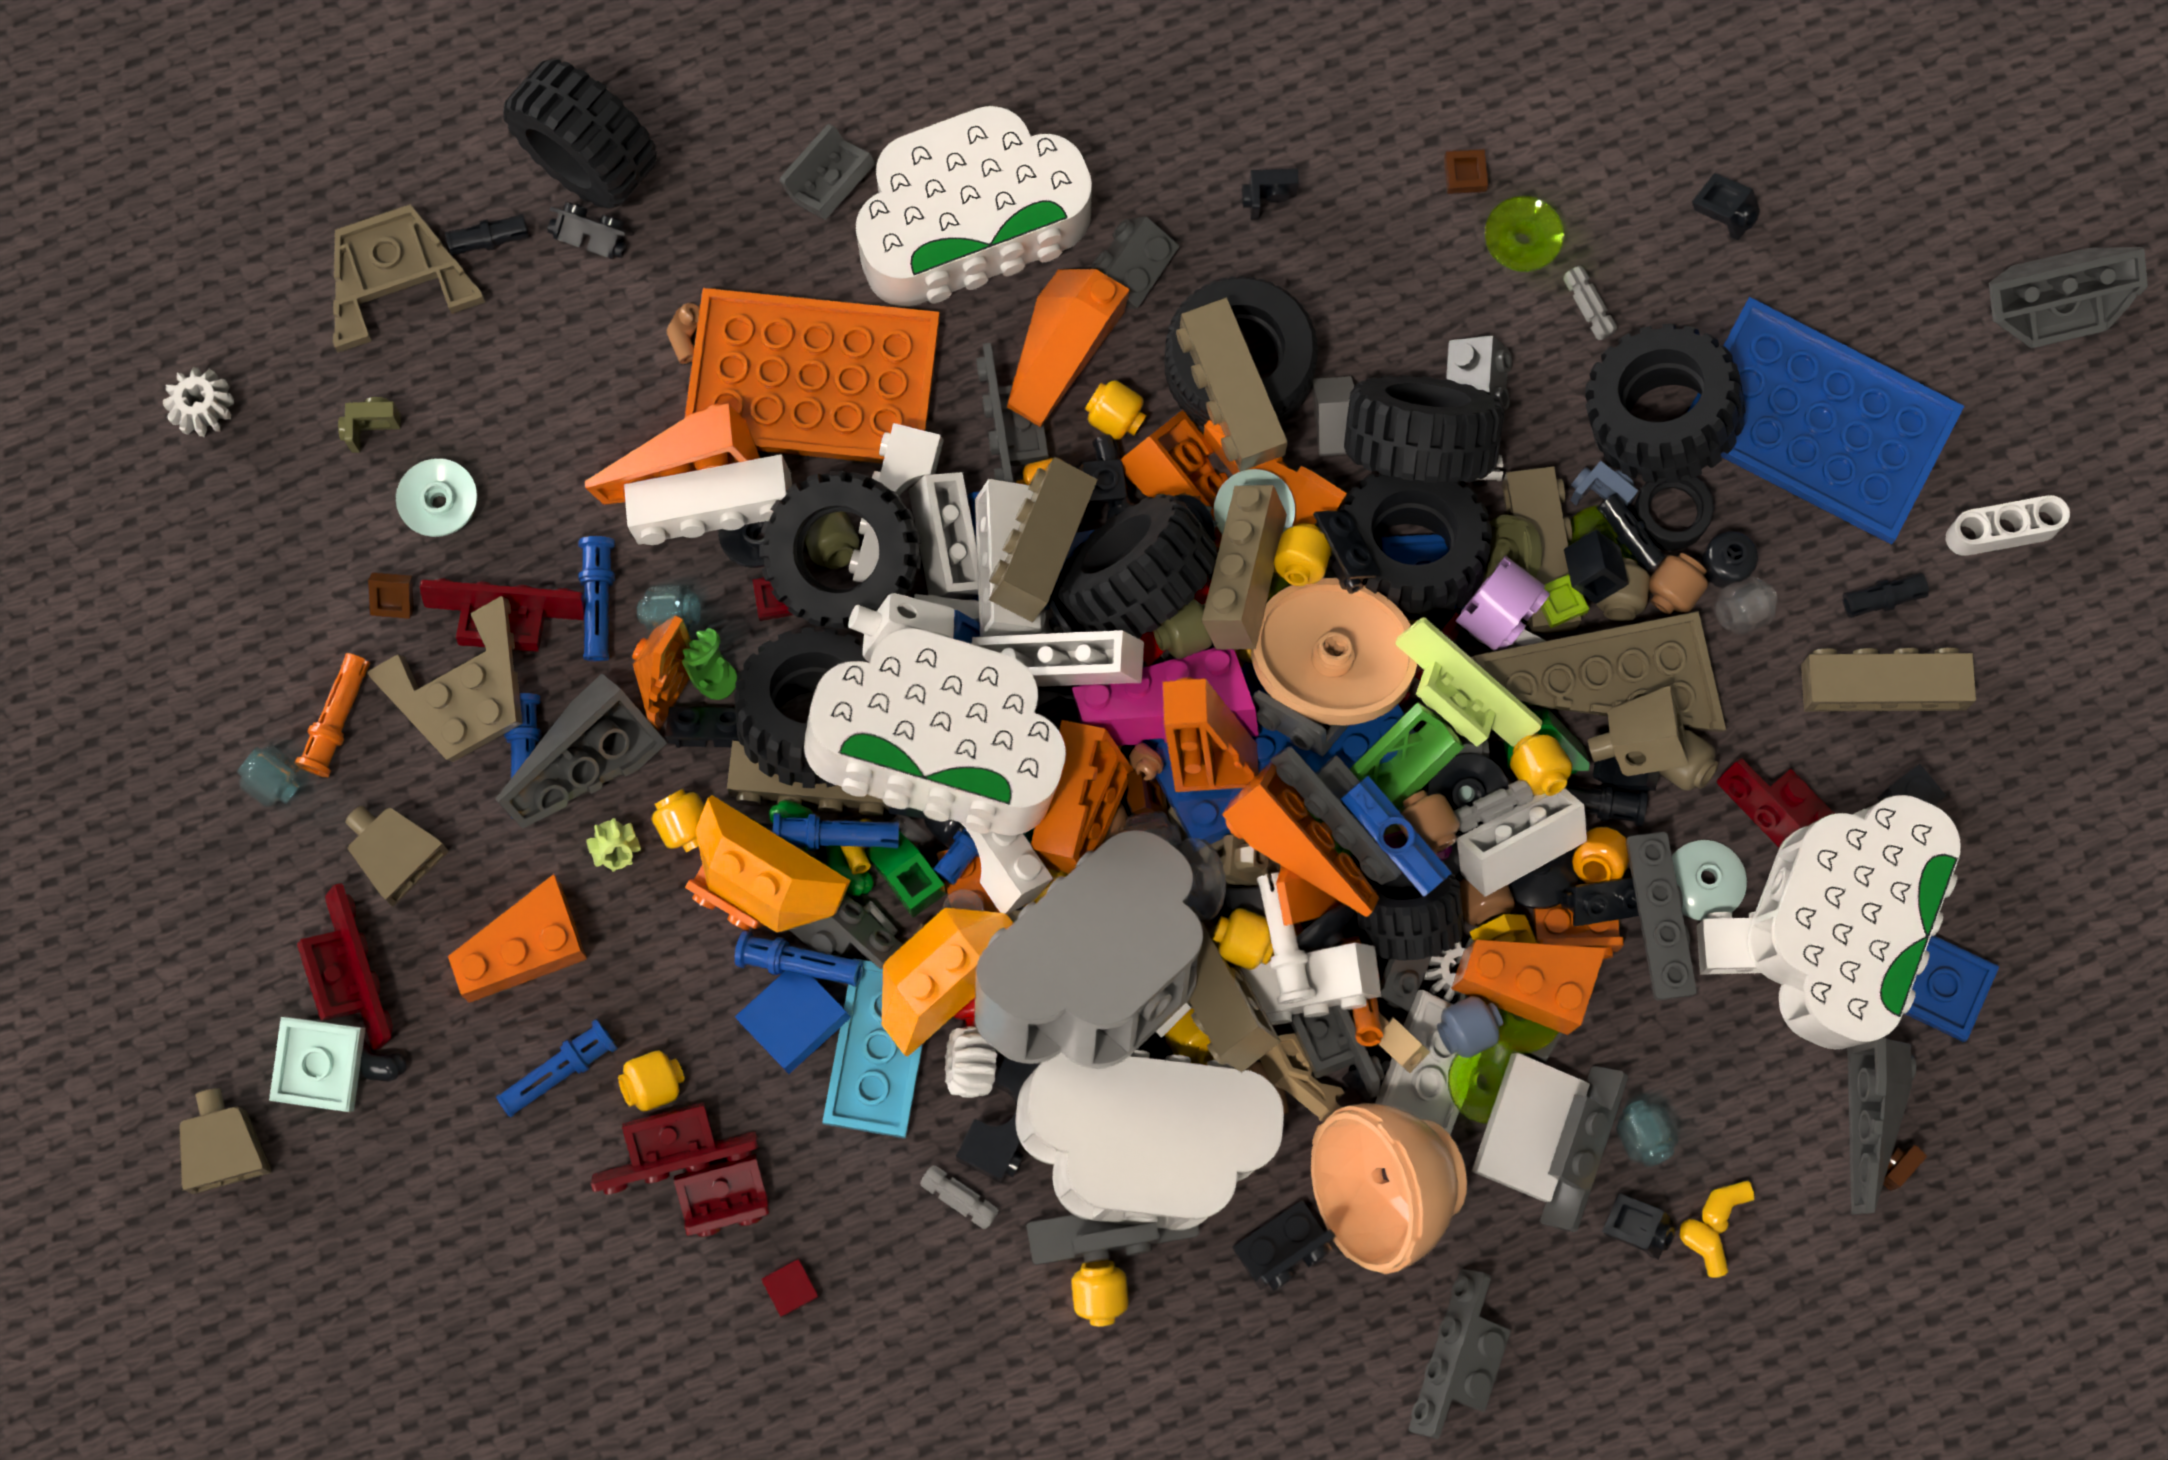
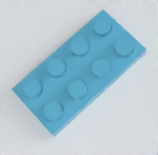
[822,958,923,1139]

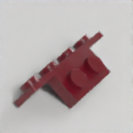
[419,578,585,652]
[1717,759,1835,848]
[297,883,393,1050]
[591,1102,758,1194]

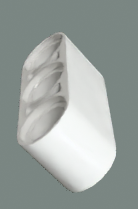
[1946,496,2070,555]

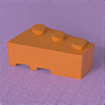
[448,874,587,1003]
[1451,940,1606,1035]

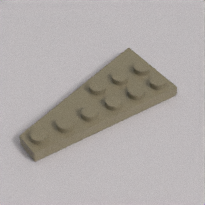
[1470,611,1726,732]

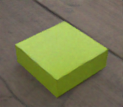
[1540,574,1589,628]

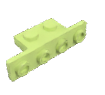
[1396,618,1543,747]

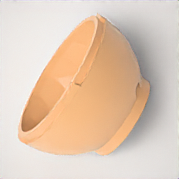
[1311,1103,1467,1274]

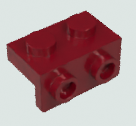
[674,1154,769,1237]

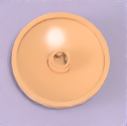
[1251,578,1417,726]

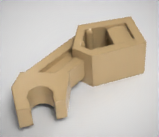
[1351,1009,1430,1073]
[1260,1033,1344,1122]

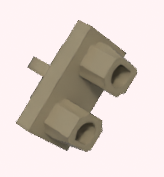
[1219,834,1282,887]

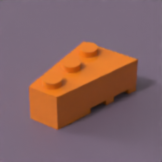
[1163,678,1259,792]
[1031,720,1134,874]

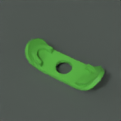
[682,628,737,700]

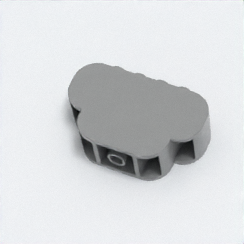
[974,831,1203,1068]

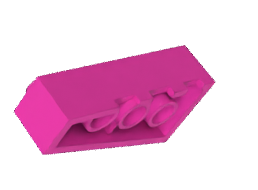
[1072,648,1259,746]

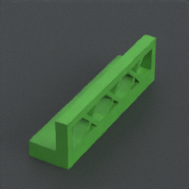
[1308,703,1464,857]

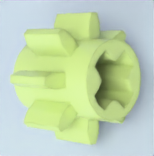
[586,818,641,872]

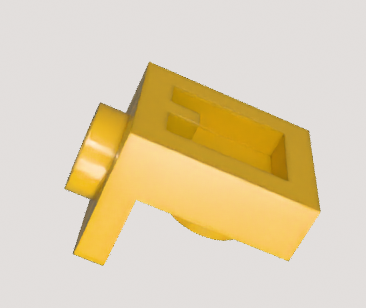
[1470,914,1537,944]

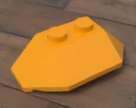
[695,795,851,933]
[881,908,1014,1057]

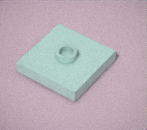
[269,1017,365,1112]

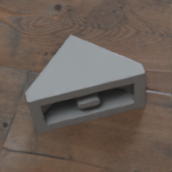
[1312,376,1354,456]

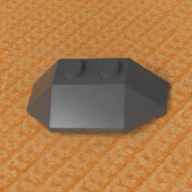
[1989,247,2148,348]

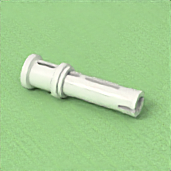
[1257,873,1316,1005]

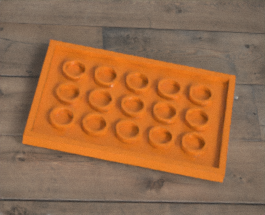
[685,288,940,464]

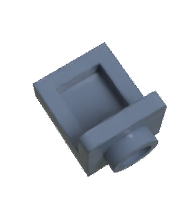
[1570,461,1638,508]

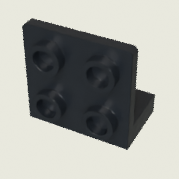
[1232,1200,1336,1292]

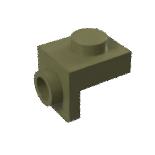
[338,397,401,453]

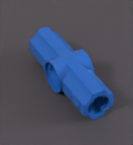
[1340,776,1452,897]

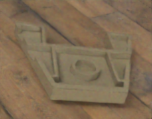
[333,204,485,353]
[367,596,523,762]

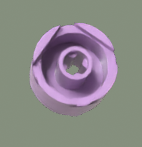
[1455,556,1550,651]

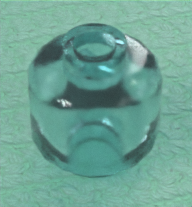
[637,583,701,634]
[236,746,301,807]
[1616,1100,1679,1166]

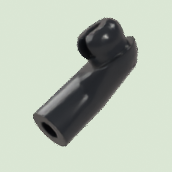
[360,1040,407,1082]

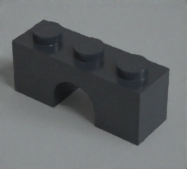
[956,1057,1042,1183]

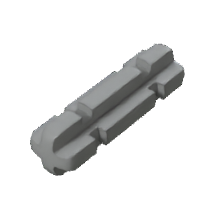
[1564,266,1617,340]
[1454,780,1534,832]
[920,1166,998,1229]

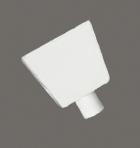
[848,593,955,662]

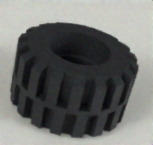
[1357,873,1464,961]

